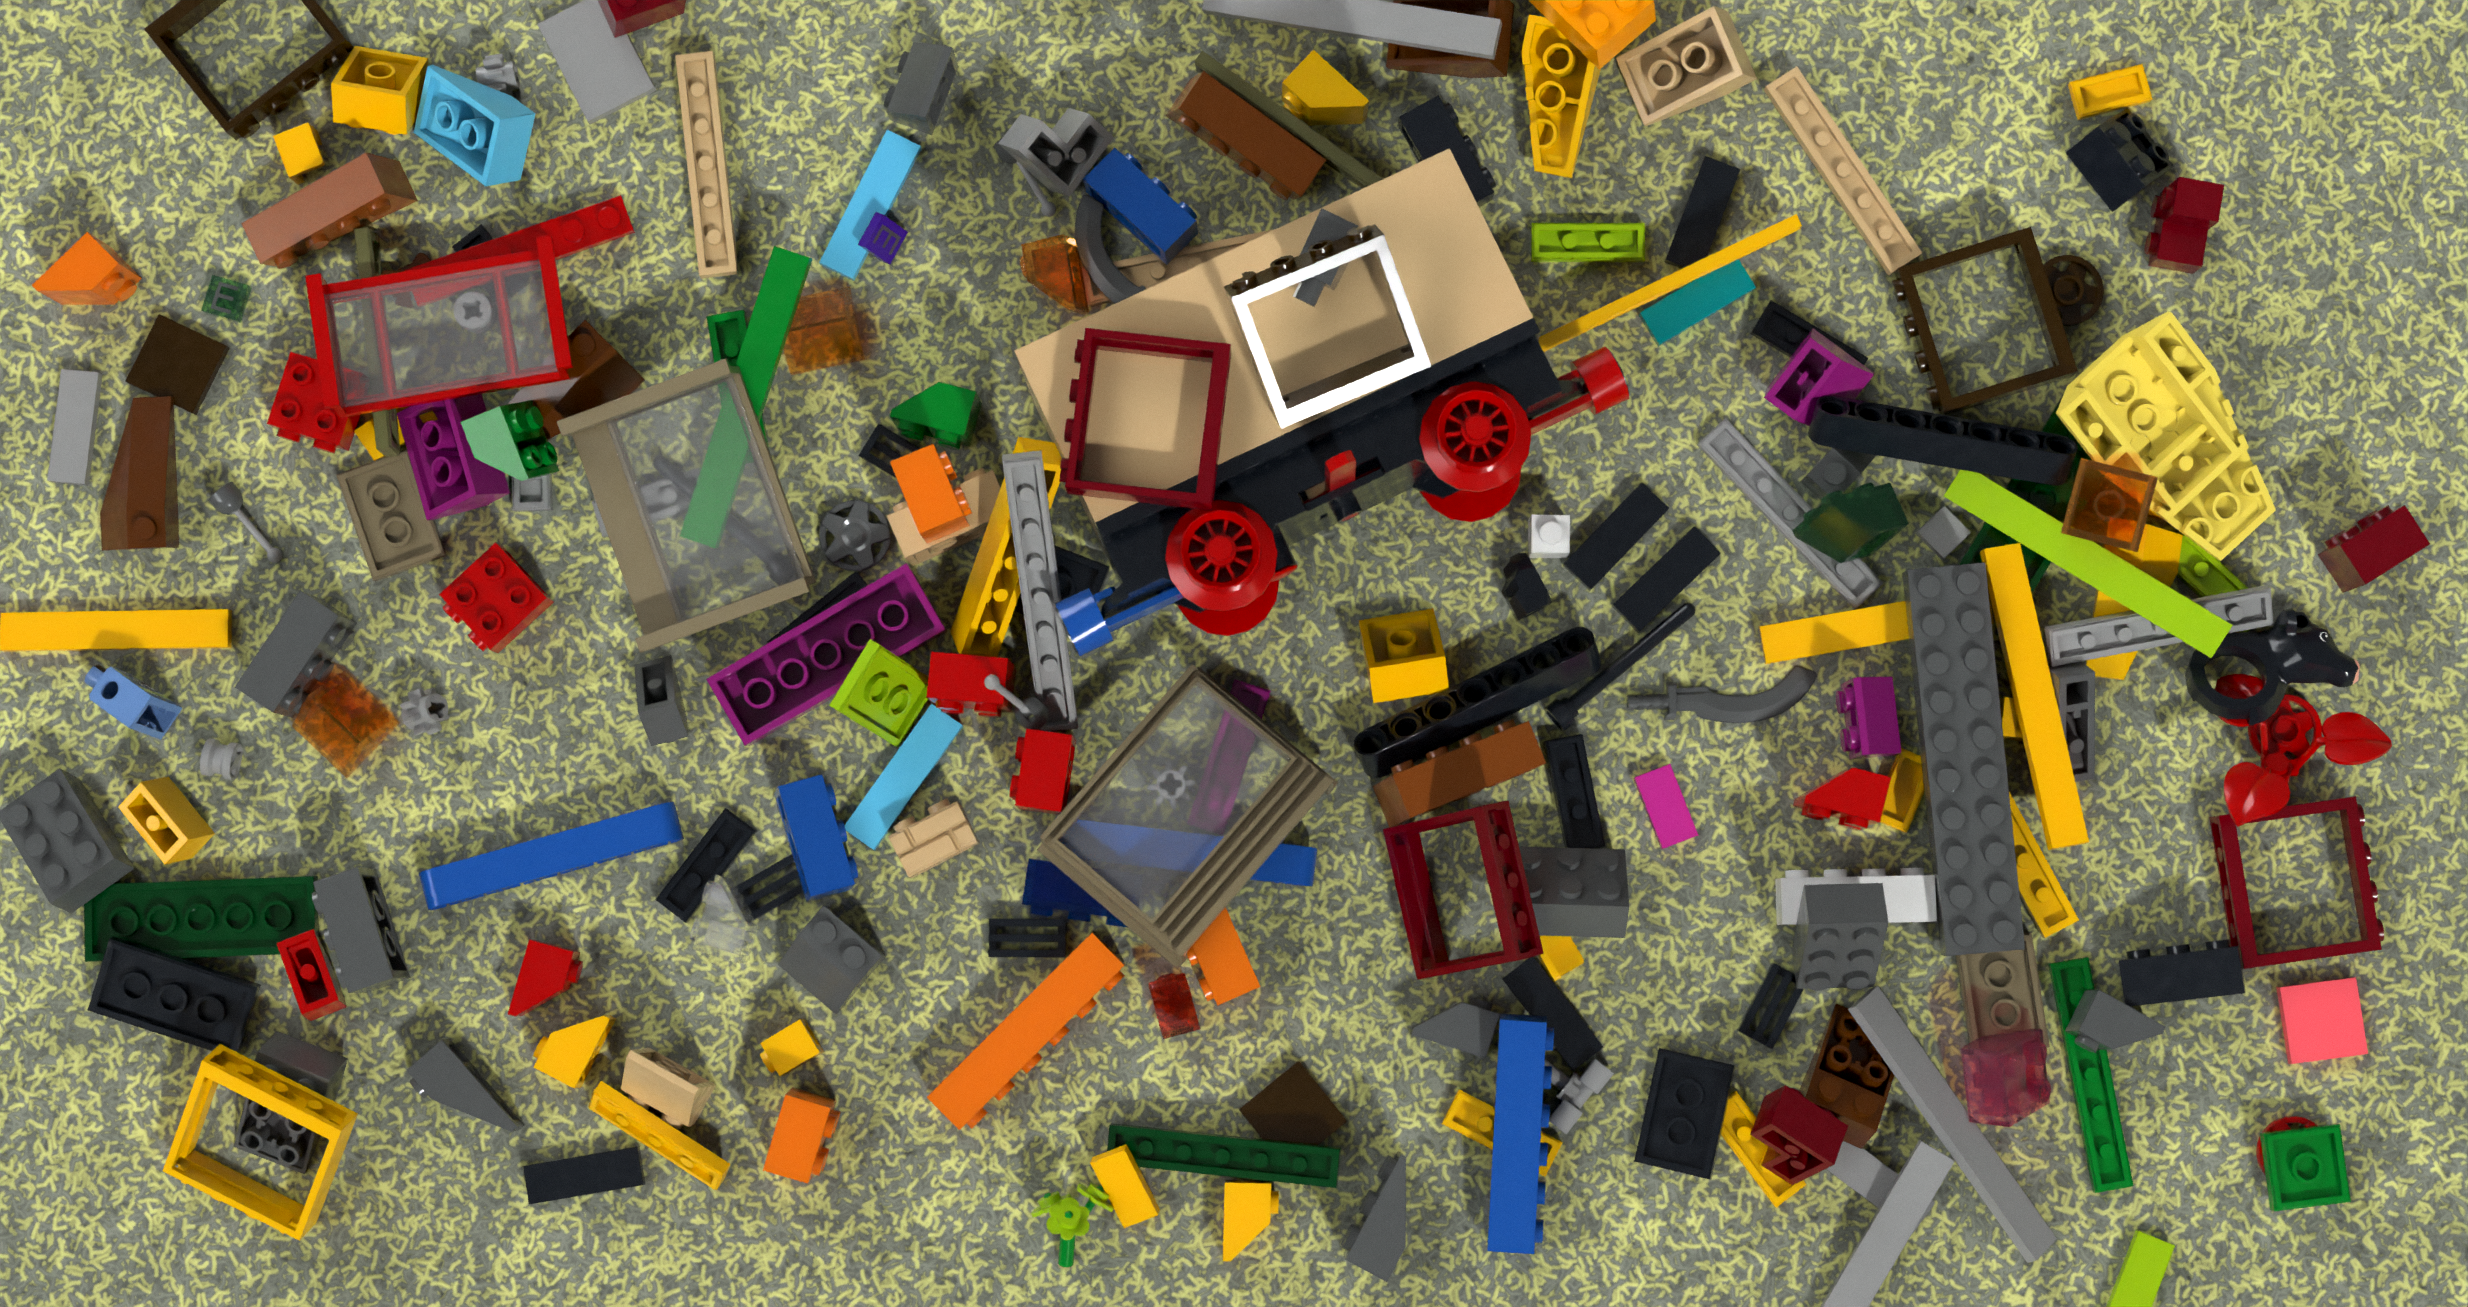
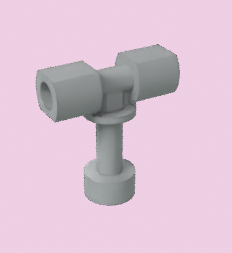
[1545,1058,1614,1134]

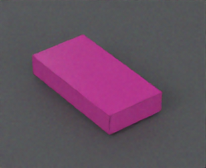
[1633,764,1698,849]

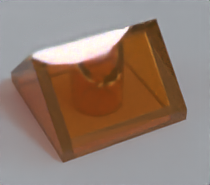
[784,287,865,376]
[2060,458,2158,552]
[292,671,400,778]

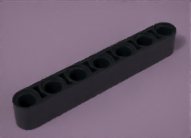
[1808,395,2078,486]
[1354,627,1602,778]

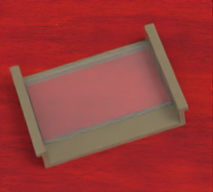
[557,358,816,653]
[1037,664,1338,970]

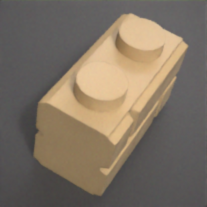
[888,798,980,878]

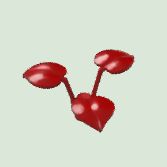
[2215,674,2392,827]

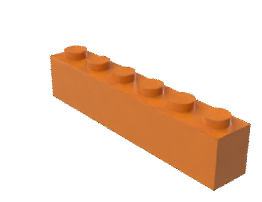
[927,932,1125,1130]

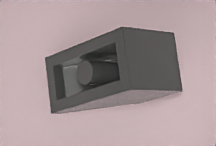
[1800,448,1877,507]
[634,655,688,746]
[2065,990,2165,1053]
[1410,997,1499,1058]

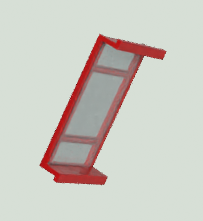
[305,235,573,418]

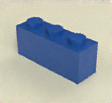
[1083,148,1198,265]
[774,774,858,902]

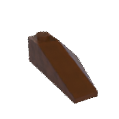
[507,320,645,441]
[100,396,179,551]

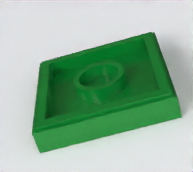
[2260,1123,2351,1212]

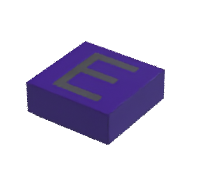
[858,212,908,265]

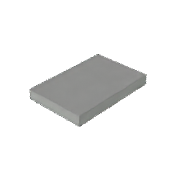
[537,0,657,125]

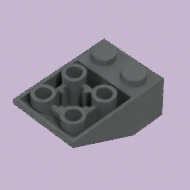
[234,1031,348,1174]
[1341,1151,1406,1282]

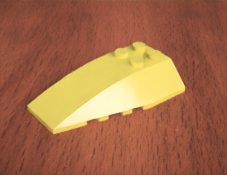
[2056,311,2276,561]

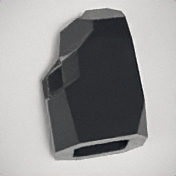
[1501,553,1552,621]

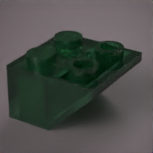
[1792,482,1909,563]

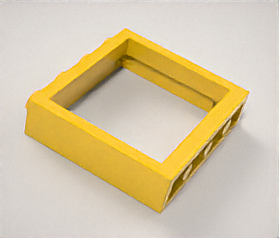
[163,1044,358,1241]

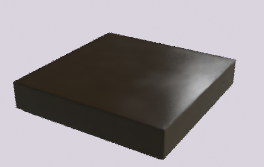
[125,314,230,415]
[1239,1061,1347,1145]

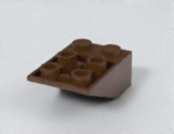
[1799,1004,1894,1149]

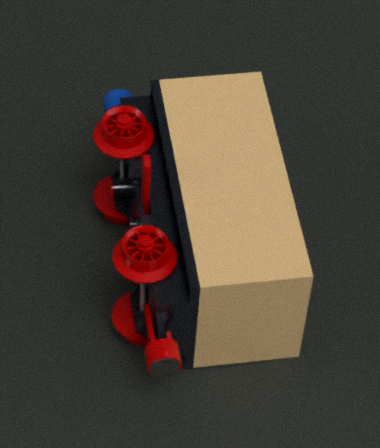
[1014,148,1629,656]

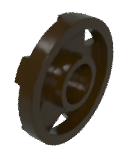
[2043,255,2104,326]

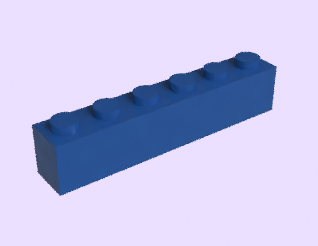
[1487,1013,1554,1254]

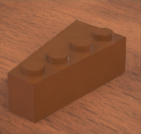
[1165,71,1326,200]

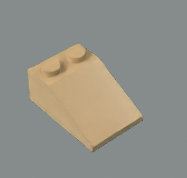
[1616,6,1757,126]
[621,1048,716,1129]

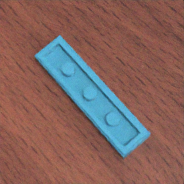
[819,130,922,281]
[844,703,963,850]

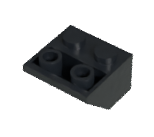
[2066,108,2174,212]

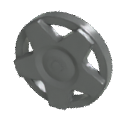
[819,500,891,571]

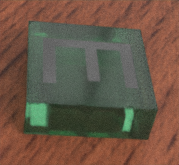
[201,275,252,323]

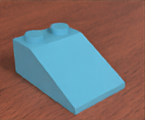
[413,65,536,186]

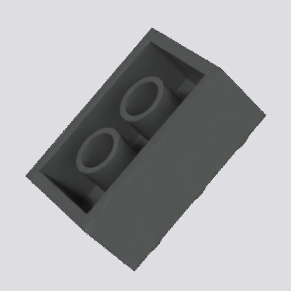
[235,590,357,718]
[0,768,134,914]
[1519,846,1629,938]
[312,867,411,993]
[1792,883,1888,991]

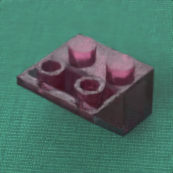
[1961,1029,2051,1127]

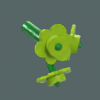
[1031,1183,1114,1267]

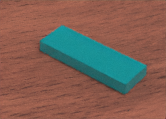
[1639,259,1756,347]

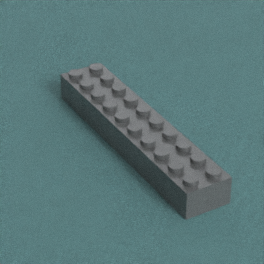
[1902,562,2025,956]

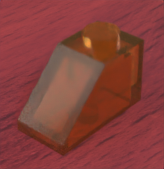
[1020,234,1089,314]

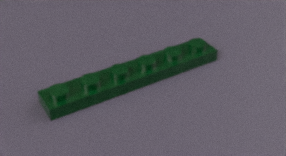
[1107,1123,1341,1188]

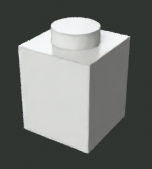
[1528,514,1570,558]

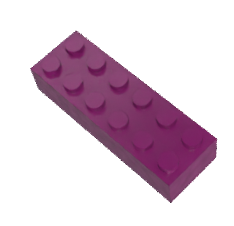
[706,563,947,746]

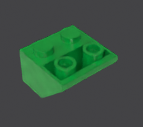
[890,382,982,450]
[461,400,559,481]

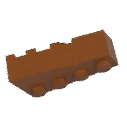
[241,152,418,269]
[1372,719,1546,828]

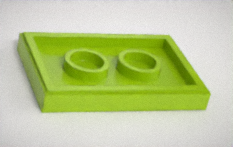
[829,639,928,748]

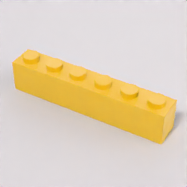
[950,437,1062,657]

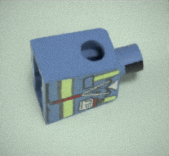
[85,665,182,740]

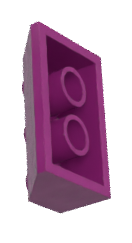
[397,394,510,520]

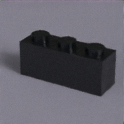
[1397,95,1496,207]
[2119,939,2246,1007]

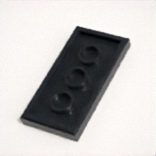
[88,936,261,1053]

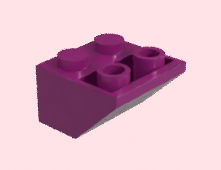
[1764,328,1874,426]
[1836,677,1901,760]

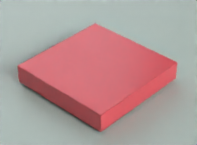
[2276,977,2368,1064]

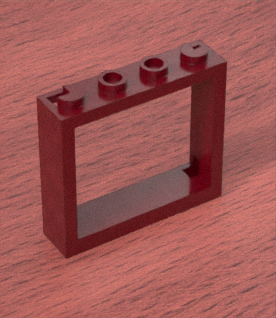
[1059,328,1232,511]
[2209,796,2384,969]
[1383,800,1544,980]

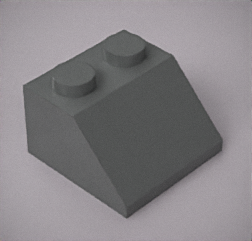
[884,42,959,135]
[778,905,886,1014]

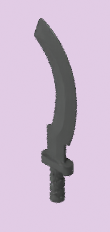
[1075,195,1146,304]
[1627,666,1817,723]

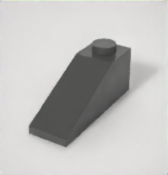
[2048,661,2095,782]
[407,1039,524,1132]

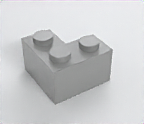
[998,108,1114,197]

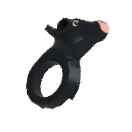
[2185,608,2360,726]

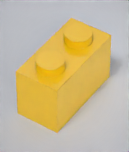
[118,776,215,865]

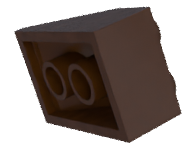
[1386,0,1515,78]

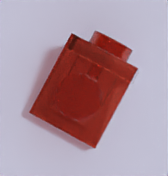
[1148,973,1201,1039]

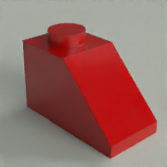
[276,929,347,1021]
[508,940,583,1016]

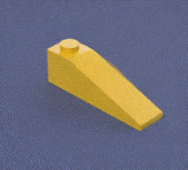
[1521,14,1601,178]
[2086,519,2183,680]

